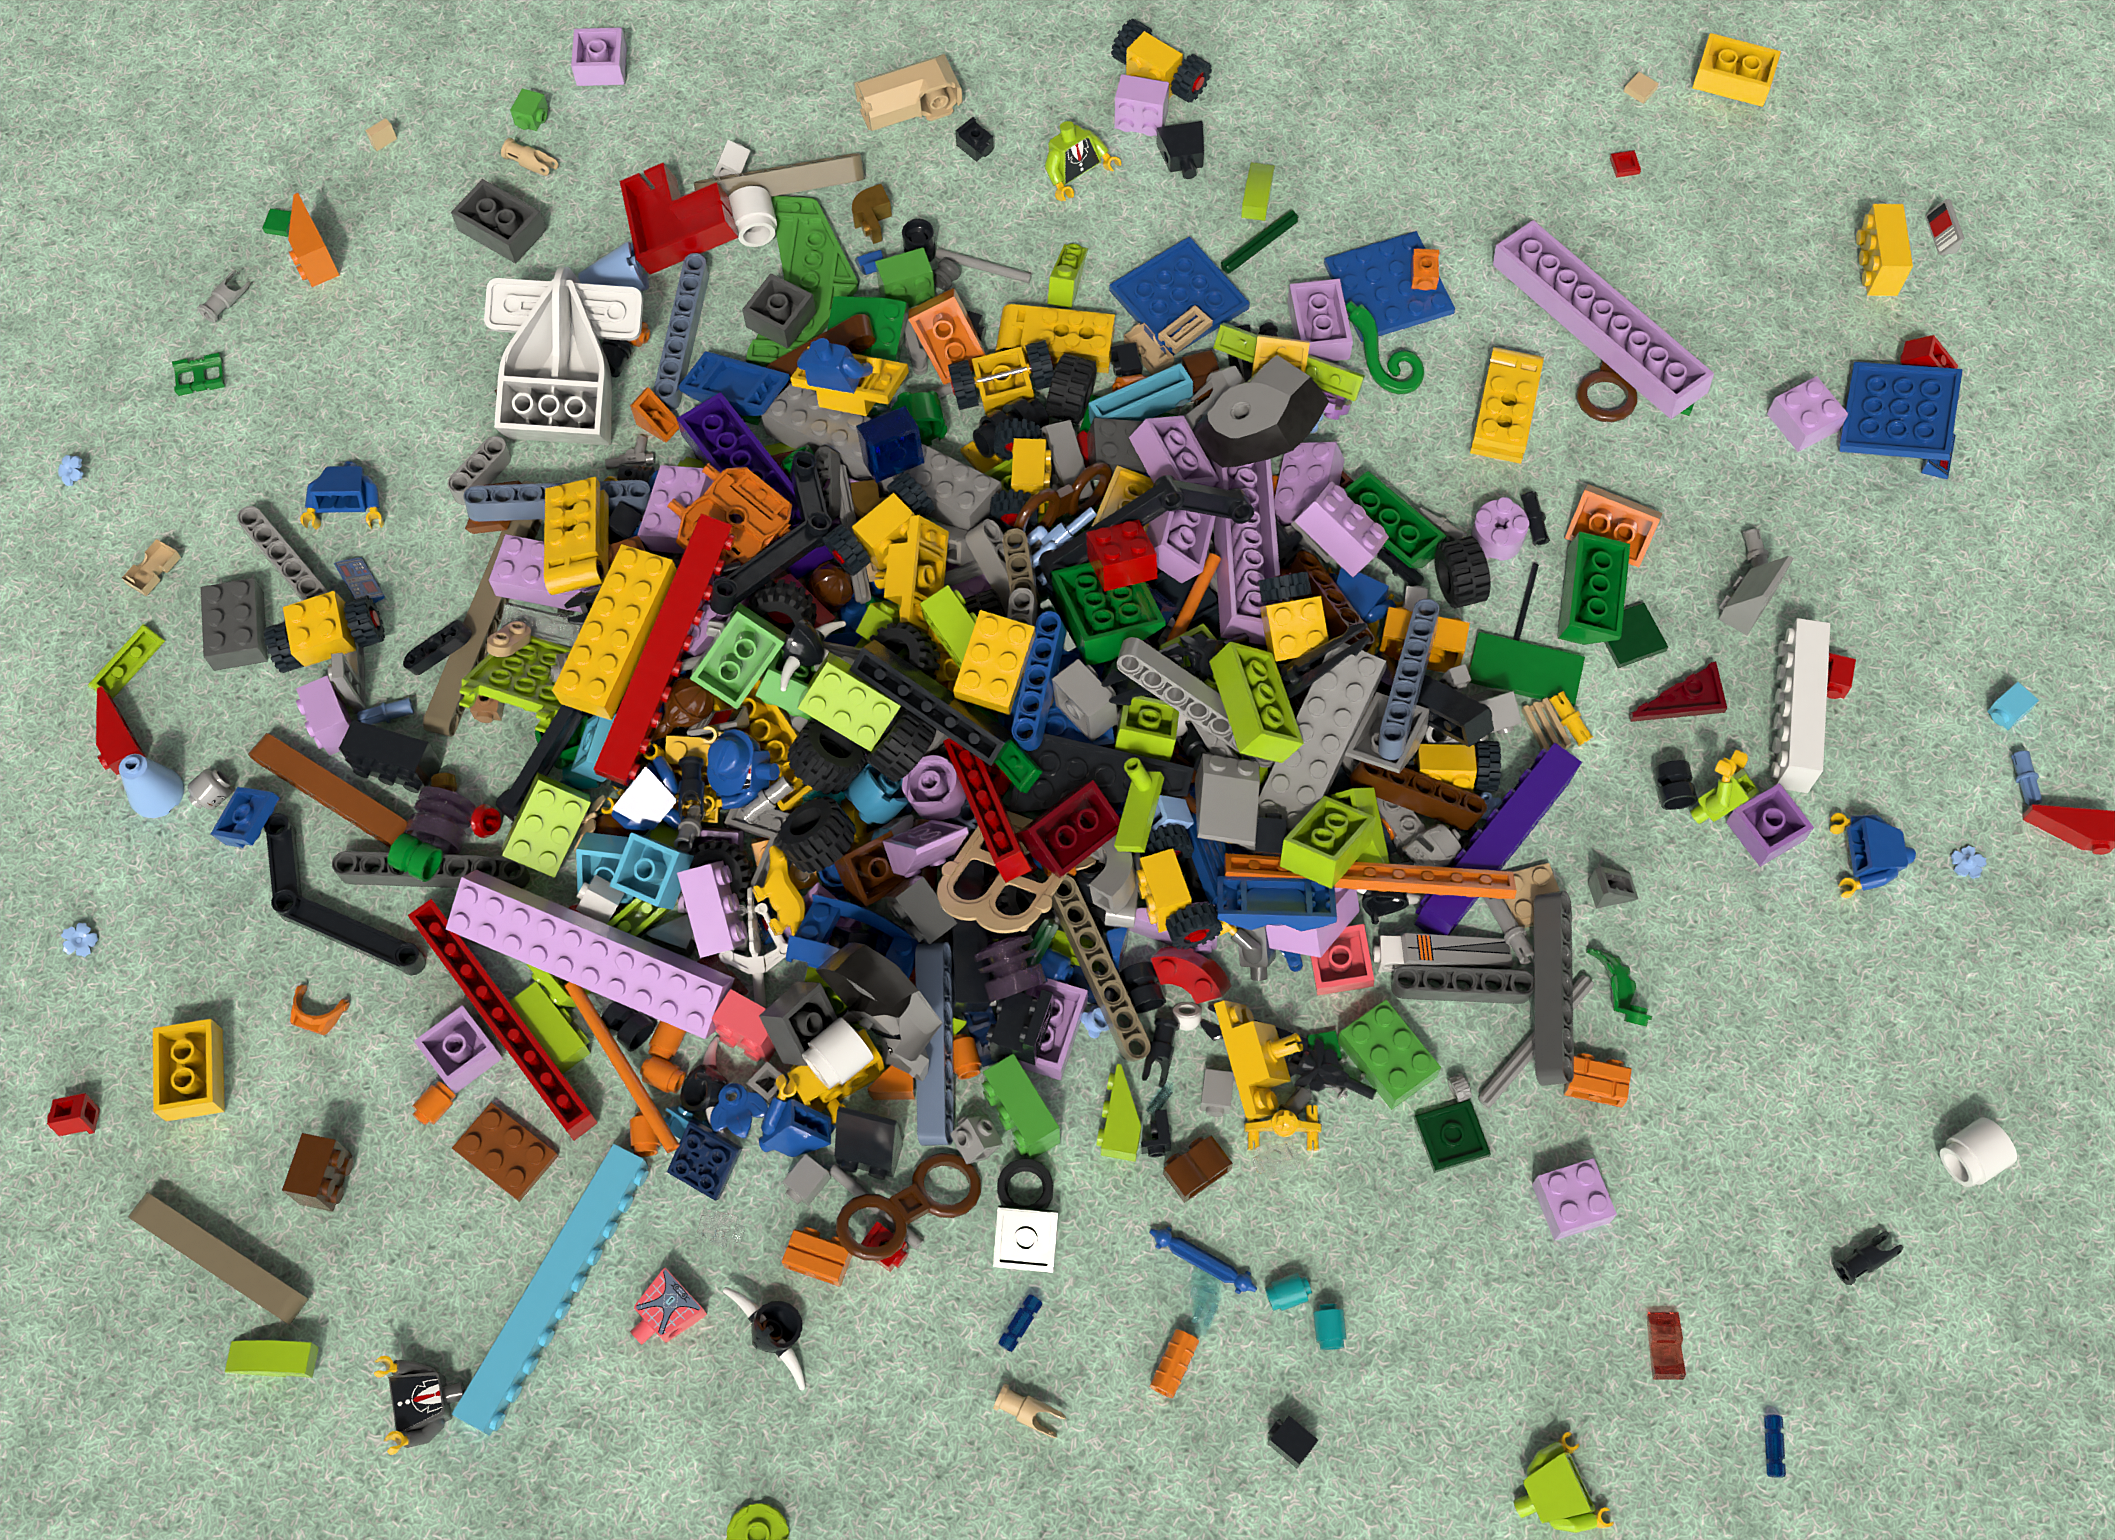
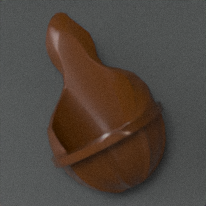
[806,562,854,613]
[650,675,714,742]

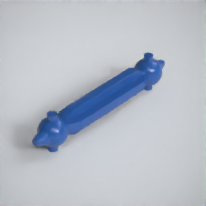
[1149,1227,1257,1294]

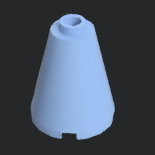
[578,241,649,291]
[119,754,184,818]

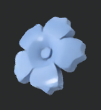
[58,455,83,486]
[1951,845,1987,879]
[61,923,98,957]

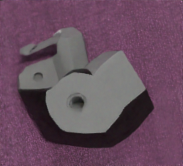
[1175,355,1329,468]
[816,943,943,1081]

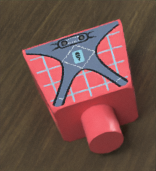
[630,1268,707,1345]

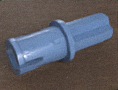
[357,697,414,725]
[2011,751,2042,806]

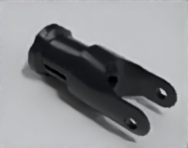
[1177,721,1214,773]
[678,756,704,821]
[1142,1018,1180,1088]
[1833,1231,1904,1285]

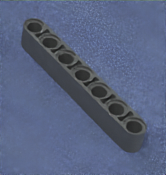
[332,851,530,889]
[1534,890,1574,1086]

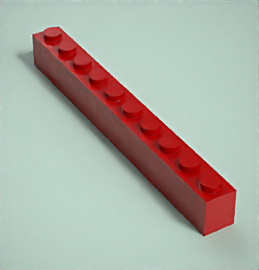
[594,513,736,786]
[407,899,598,1141]

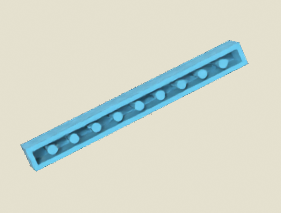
[452,1144,649,1436]

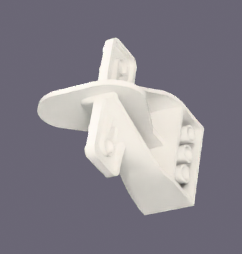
[484,266,644,445]

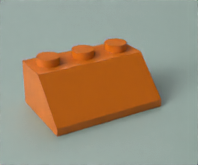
[1565,484,1663,568]

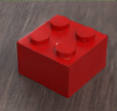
[1086,520,1157,591]

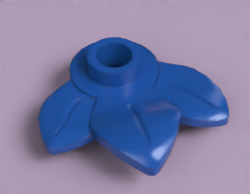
[710,1083,768,1139]

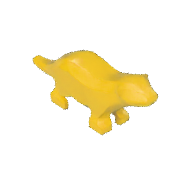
[752,845,806,936]

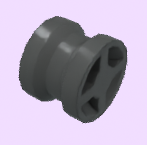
[932,259,961,291]

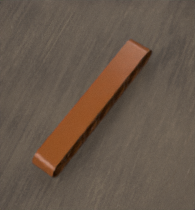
[248,733,413,848]

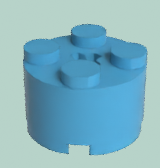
[844,763,909,824]

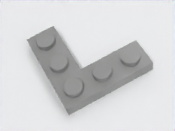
[328,637,366,714]
[724,808,792,889]

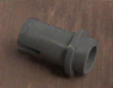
[1278,1086,1313,1120]

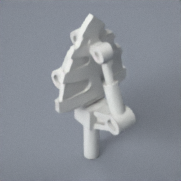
[719,887,788,1007]

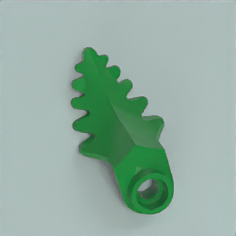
[1586,948,1653,1027]

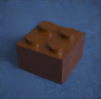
[834,828,908,908]
[282,1133,353,1212]

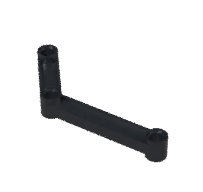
[709,451,832,615]
[1038,475,1254,585]
[495,705,590,822]
[264,813,426,976]

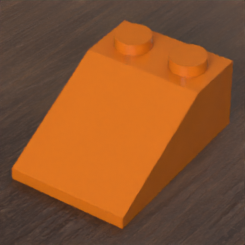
[288,193,340,287]
[908,288,986,385]

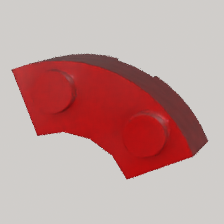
[1151,946,1232,1004]

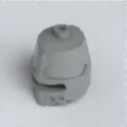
[1402,824,1462,867]

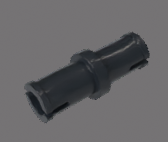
[1521,491,1550,546]

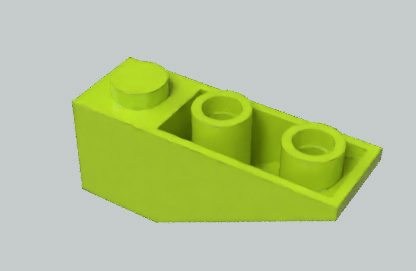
[1047,244,1088,308]
[1331,788,1390,864]
[1096,1064,1141,1162]

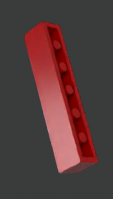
[943,738,1032,883]

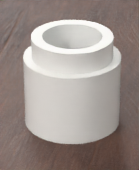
[729,186,777,247]
[802,1017,874,1089]
[1940,1117,2017,1187]

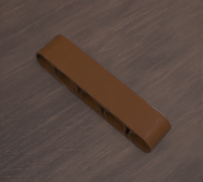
[766,314,875,395]
[1285,551,1375,652]
[1349,761,1487,830]

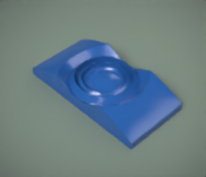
[678,351,790,416]
[1217,876,1337,932]

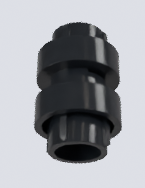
[973,398,1049,459]

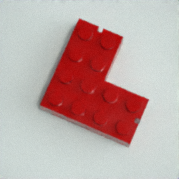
[619,162,739,275]

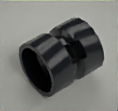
[902,219,936,263]
[1653,760,1698,810]
[1119,962,1166,1014]
[601,1001,655,1052]

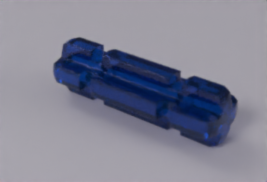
[998,1294,1042,1352]
[1764,1414,1786,1478]

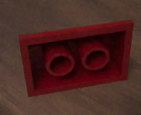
[1016,780,1121,878]

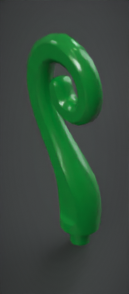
[1346,301,1425,395]

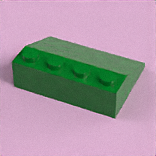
[815,296,909,408]
[1051,562,1166,665]

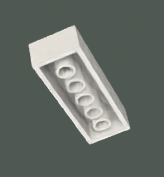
[1771,618,1830,793]

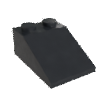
[834,1106,903,1180]

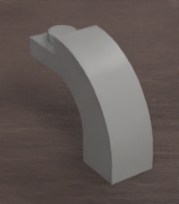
[1089,835,1136,916]

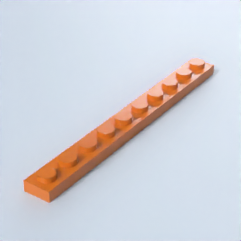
[1224,853,1517,899]

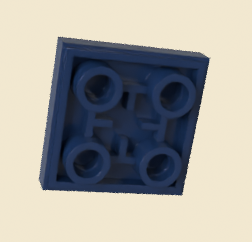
[667,1119,743,1201]

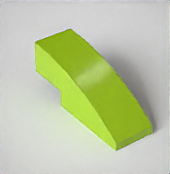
[1241,162,1275,221]
[225,1340,319,1378]

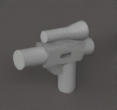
[605,436,655,469]

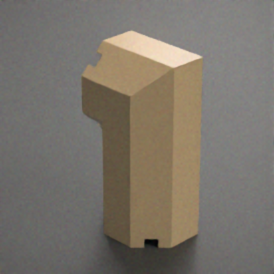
[854,54,962,131]

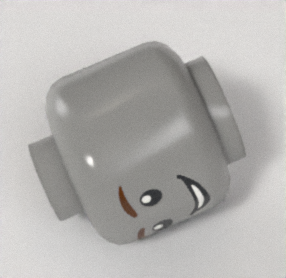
[188,769,231,810]

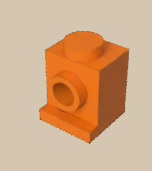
[1411,249,1439,290]

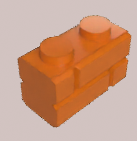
[1564,1053,1632,1108]
[782,1227,853,1287]

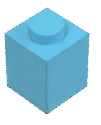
[1987,682,2039,730]

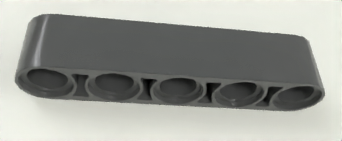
[1391,966,1535,1004]

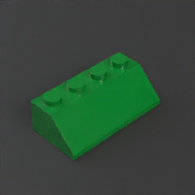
[1344,471,1446,568]
[1558,531,1631,645]

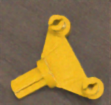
[1244,1105,1322,1151]

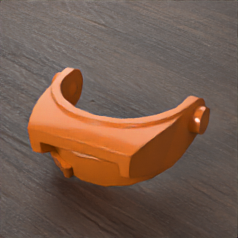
[290,984,350,1036]

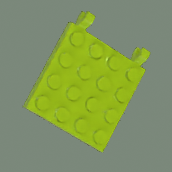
[459,636,572,733]

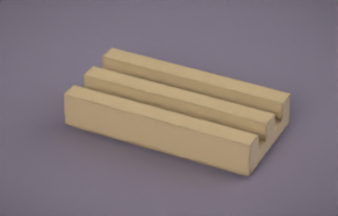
[1158,305,1213,354]
[1521,698,1572,750]

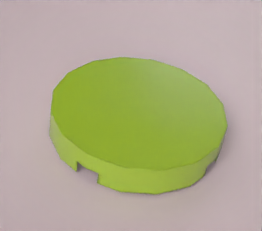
[726,1503,790,1540]

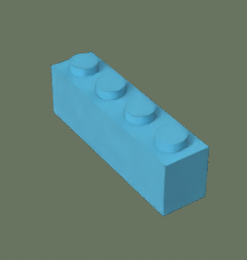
[1088,363,1193,424]

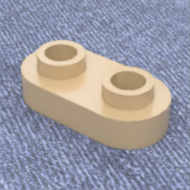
[487,621,531,657]

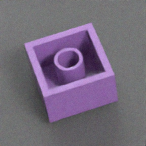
[1726,783,1814,867]

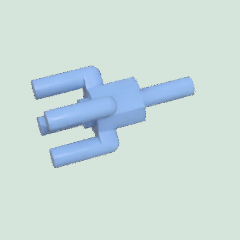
[1013,507,1097,585]

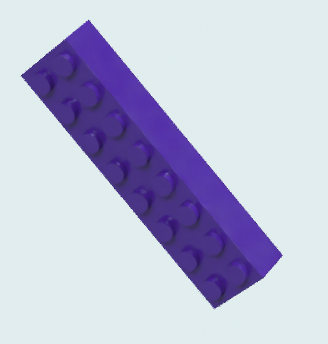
[676,392,834,580]
[1414,743,1582,936]

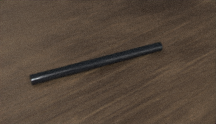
[1513,563,1539,641]

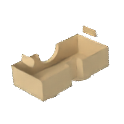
[1124,323,1174,375]
[122,539,181,596]

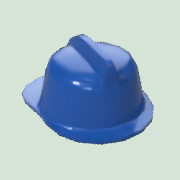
[707,729,754,796]

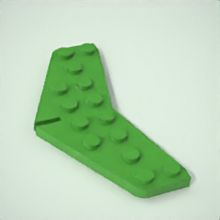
[746,196,858,367]

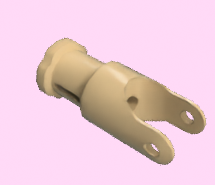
[501,138,558,176]
[993,1383,1066,1438]

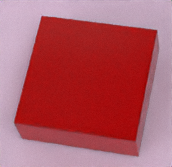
[1609,150,1641,178]

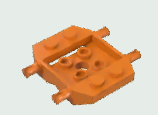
[667,463,792,577]

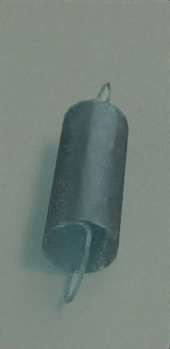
[1145,1082,1174,1121]

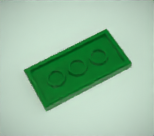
[1469,632,1585,707]

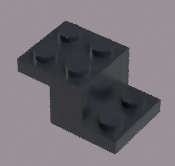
[986,989,1054,1065]

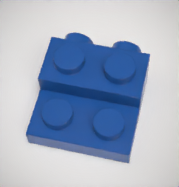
[211,787,280,848]

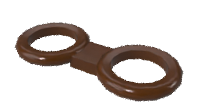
[1576,360,1637,423]
[1014,462,1112,544]
[836,1153,981,1261]

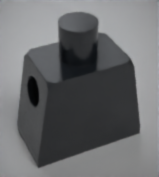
[1156,121,1204,179]

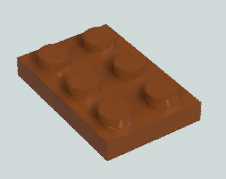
[452,1102,558,1202]

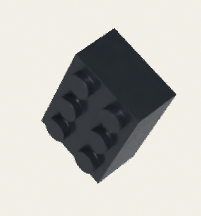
[339,720,442,793]

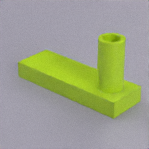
[1114,758,1164,853]

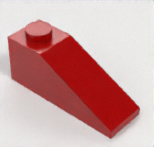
[96,686,146,775]
[2022,804,2115,855]

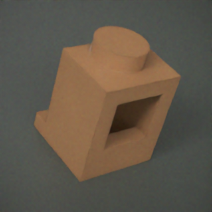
[470,695,505,723]

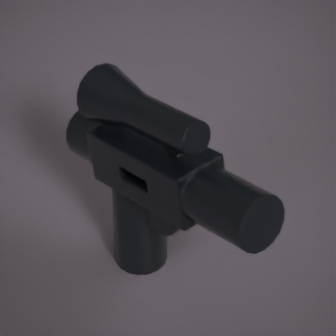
[1276,521,1306,568]

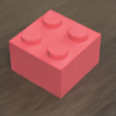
[1310,924,1374,995]
[711,989,776,1062]

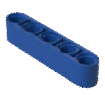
[1012,611,1066,751]

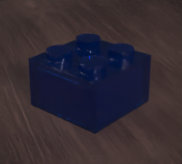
[856,406,925,483]

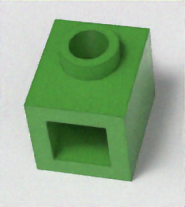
[510,88,549,131]

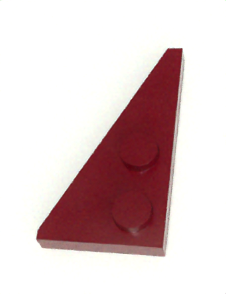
[1629,661,1727,722]

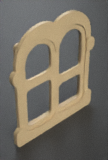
[937,811,1067,933]

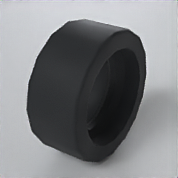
[997,1158,1053,1210]

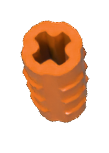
[1149,1329,1199,1398]

